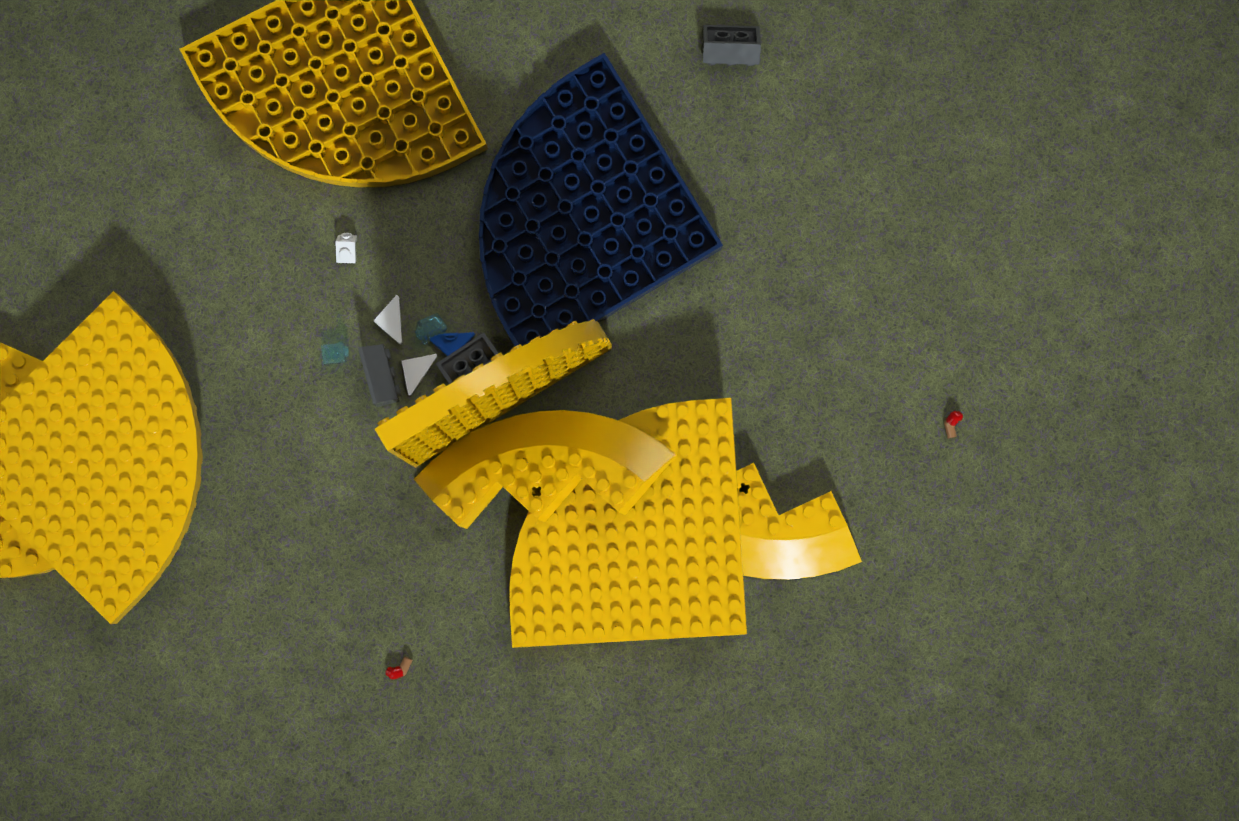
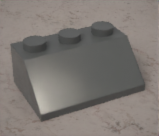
[703,25,761,66]
[436,332,498,384]
[358,344,402,407]

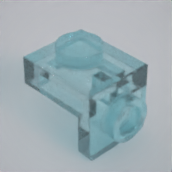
[415,313,448,345]
[321,341,349,365]

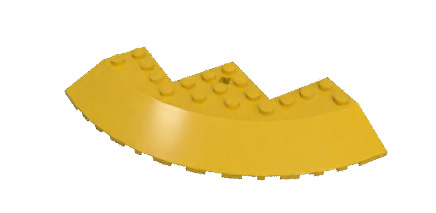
[414,410,676,529]
[737,463,862,580]

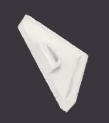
[374,295,402,345]
[402,354,437,396]

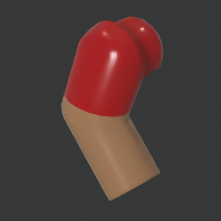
[944,411,963,439]
[385,656,413,680]

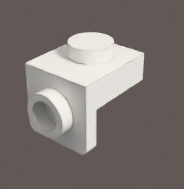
[336,233,357,263]

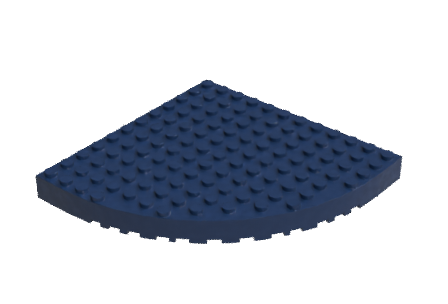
[479,53,723,346]

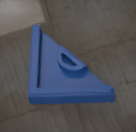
[425,332,476,356]

